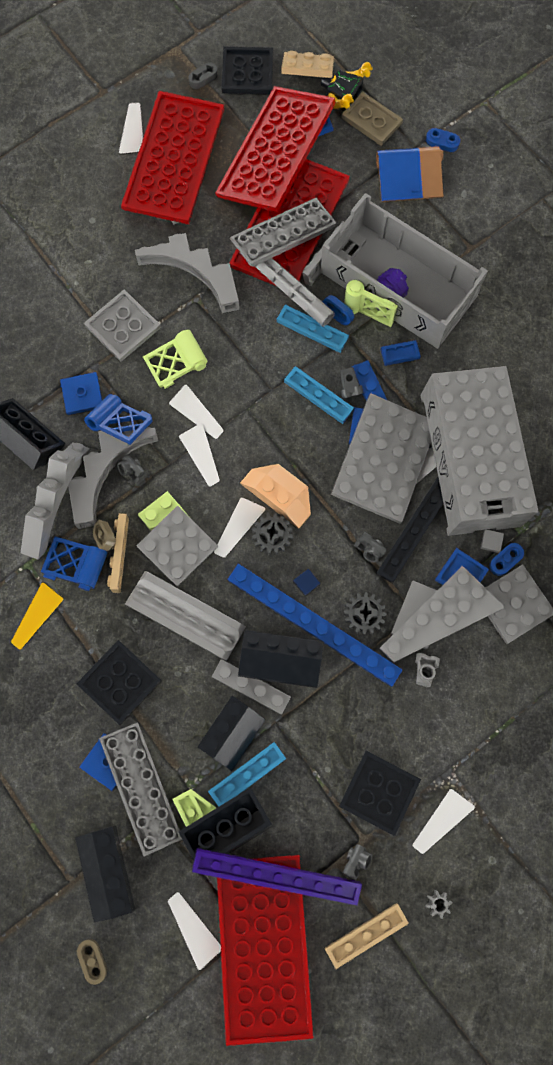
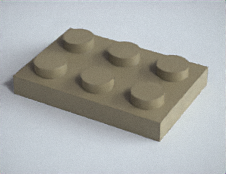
[342,92,403,146]

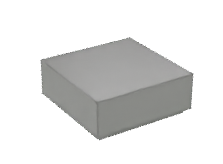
[480,529,504,553]

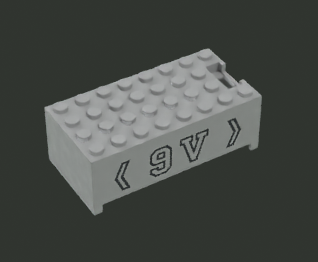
[320,193,488,349]
[420,366,539,536]

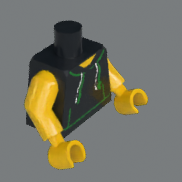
[321,62,373,111]

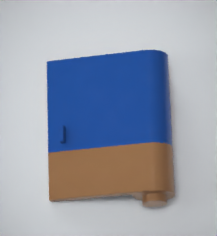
[376,146,443,202]

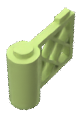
[344,280,398,327]
[143,330,208,389]

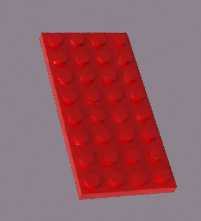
[215,86,336,212]
[121,91,224,224]
[229,159,350,286]
[217,855,313,1046]

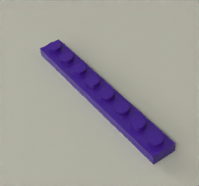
[192,848,362,905]

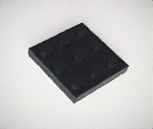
[221,46,273,94]
[77,640,162,725]
[338,751,421,836]

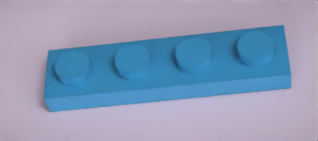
[277,305,349,353]
[284,366,354,424]
[208,742,286,807]

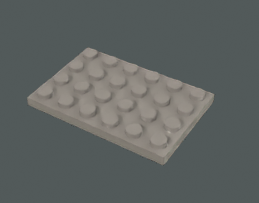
[331,393,431,524]

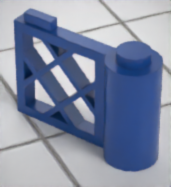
[84,394,153,445]
[41,537,108,591]

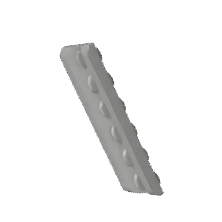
[230,198,337,267]
[125,571,246,661]
[99,722,182,856]

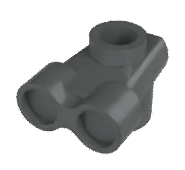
[340,367,364,399]
[117,454,146,486]
[353,531,387,563]
[343,844,372,881]

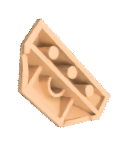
[240,464,311,529]

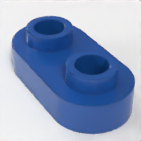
[426,128,460,152]
[322,295,354,325]
[489,543,524,576]

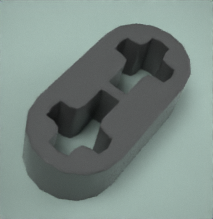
[189,63,218,89]

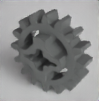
[252,513,293,555]
[343,592,387,636]

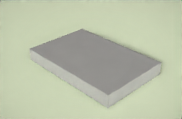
[391,581,437,650]

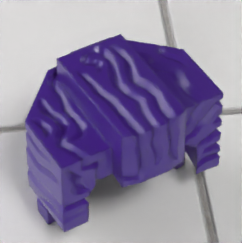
[377,268,409,298]

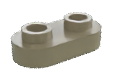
[93,520,116,551]
[77,939,107,985]

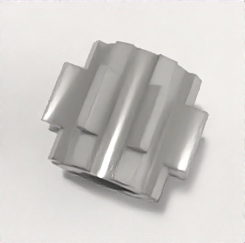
[425,890,452,919]

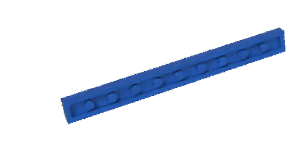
[227,564,402,687]

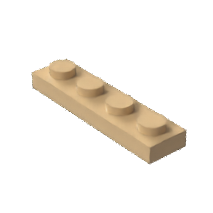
[107,513,129,593]
[325,903,409,969]

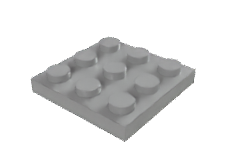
[84,289,161,362]
[136,506,218,587]
[485,564,553,644]

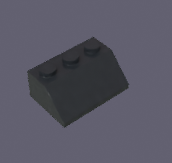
[197,696,266,771]

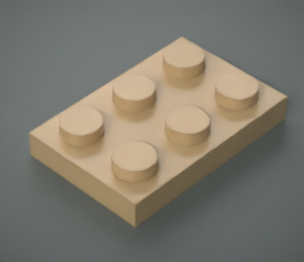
[282,51,334,78]

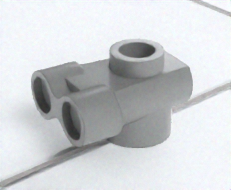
[415,653,440,687]

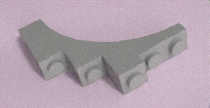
[135,233,239,313]
[68,427,158,529]
[21,442,90,559]

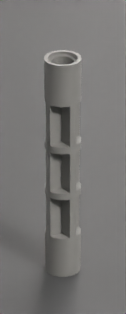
[240,252,335,327]

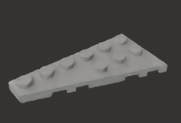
[379,566,505,663]

